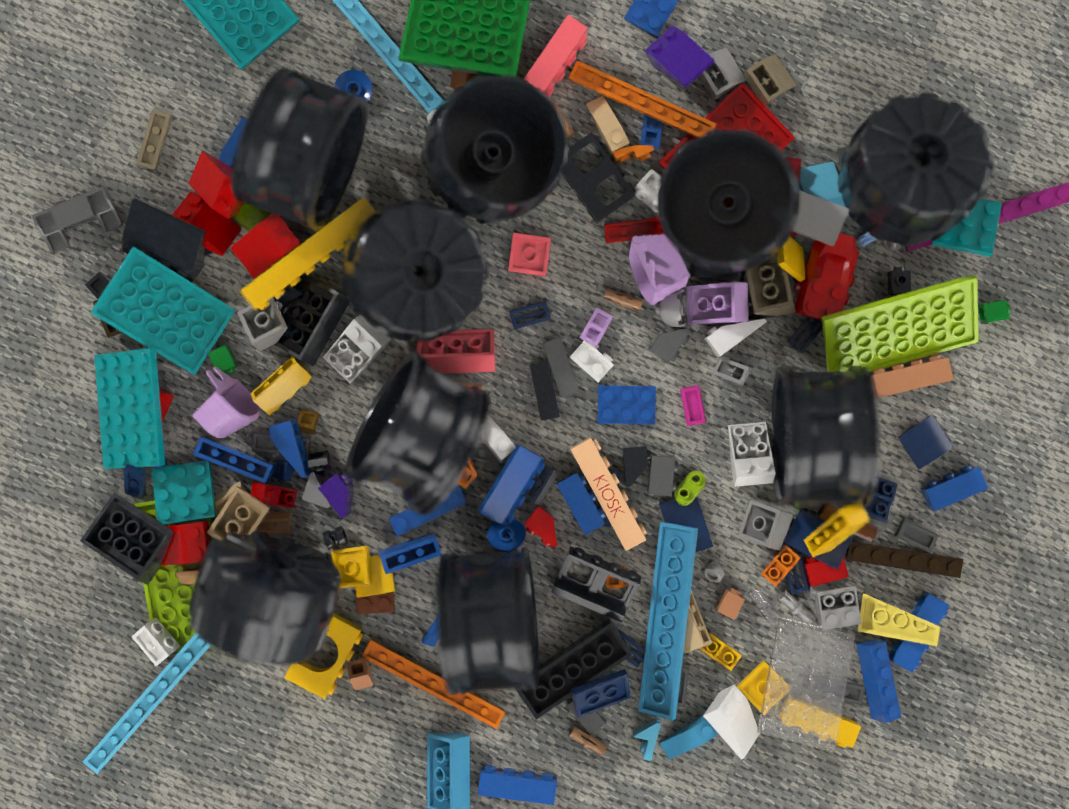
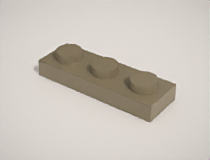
[136,109,173,171]

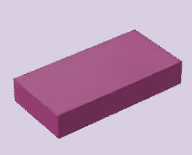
[680,385,706,426]

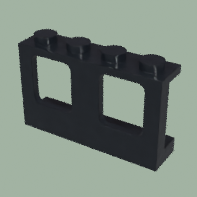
[561,132,636,224]
[551,546,641,623]

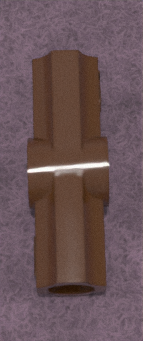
[818,503,878,542]

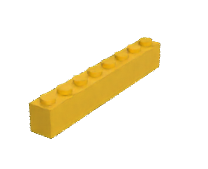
[239,197,376,311]

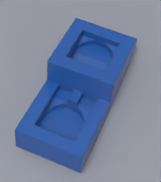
[640,114,662,149]

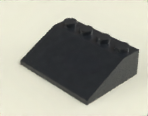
[122,198,205,283]
[274,273,350,366]
[80,492,175,585]

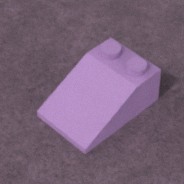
[686,282,748,325]

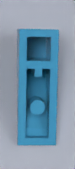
[659,713,719,759]

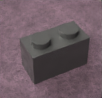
[647,455,678,496]

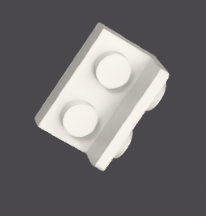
[634,169,660,214]
[570,341,614,382]
[132,618,180,666]

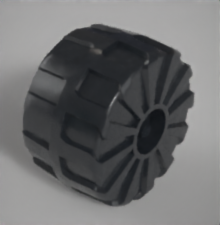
[421,74,569,224]
[838,92,994,246]
[657,128,800,273]
[341,201,488,342]
[189,531,341,665]

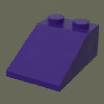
[644,25,715,88]

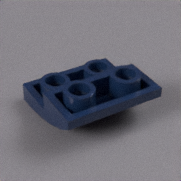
[898,415,953,469]
[849,477,898,523]

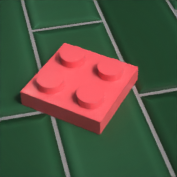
[508,233,551,277]

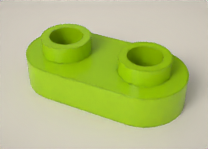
[674,471,706,506]

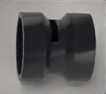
[323,526,348,550]

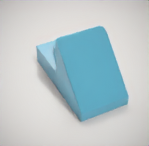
[632,719,661,761]

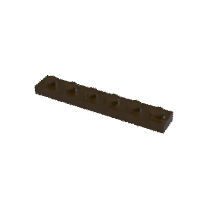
[845,541,963,578]

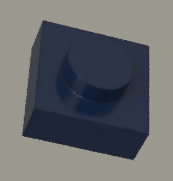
[275,459,294,481]

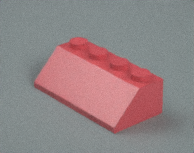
[417,329,495,374]

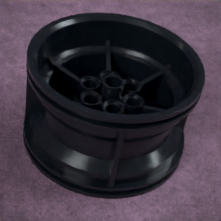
[231,66,368,231]
[345,351,491,516]
[771,365,879,507]
[437,547,539,695]

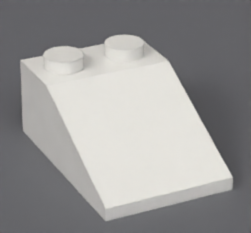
[703,684,760,760]

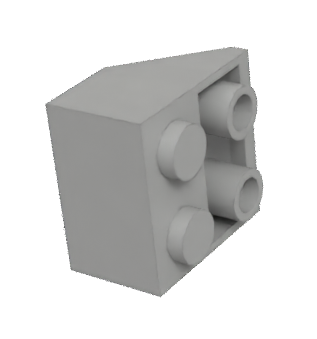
[698,47,746,101]
[815,585,861,630]

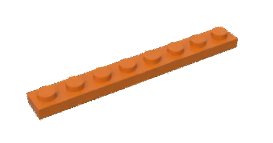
[569,61,716,138]
[362,639,506,729]

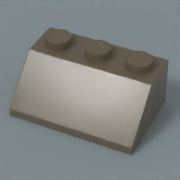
[746,253,796,316]

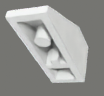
[704,319,767,357]
[481,416,515,463]

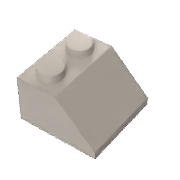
[237,297,288,352]
[738,500,793,551]

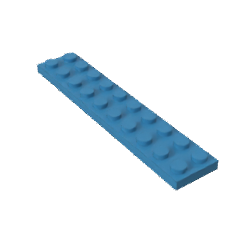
[638,522,698,721]

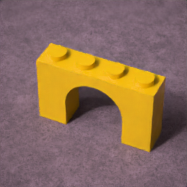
[284,613,364,699]

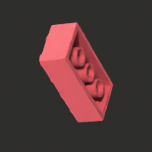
[524,14,588,99]

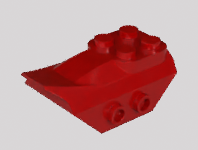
[793,233,860,321]

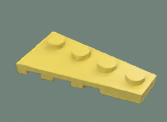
[857,593,940,646]

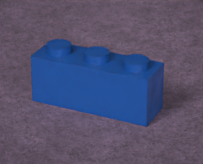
[921,465,988,511]
[556,472,606,535]
[378,532,441,574]

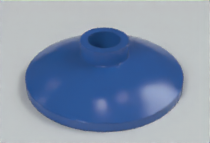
[334,70,373,102]
[487,519,526,552]

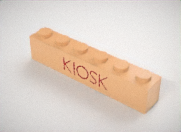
[570,437,647,551]

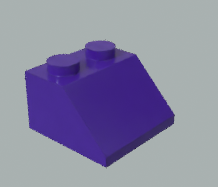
[318,472,354,519]

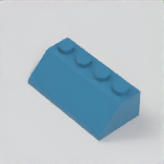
[427,732,470,809]

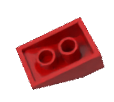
[188,150,244,219]
[172,192,242,256]
[230,213,301,280]
[161,520,211,566]

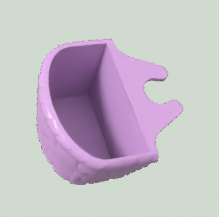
[629,234,690,305]
[192,366,261,438]

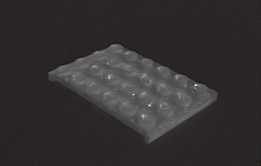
[757,617,855,752]

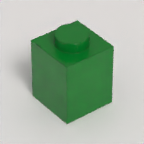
[978,300,1011,324]
[208,345,239,375]

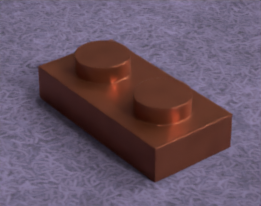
[356,592,395,614]

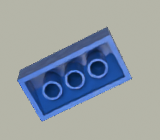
[477,444,545,525]

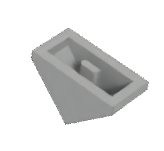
[712,356,751,386]
[302,471,331,508]

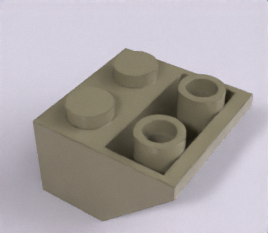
[744,54,797,106]

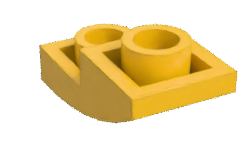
[700,633,742,671]

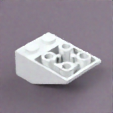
[323,317,392,383]
[728,422,775,487]

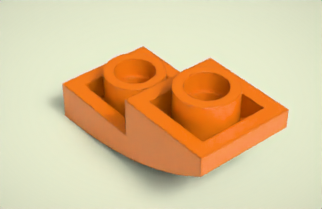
[612,145,655,163]
[761,545,801,587]

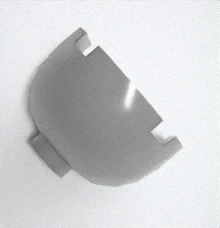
[656,289,687,327]

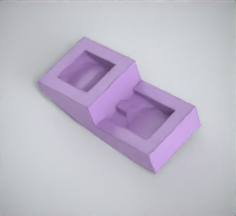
[580,308,613,347]

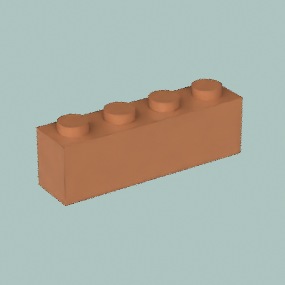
[871,355,954,398]

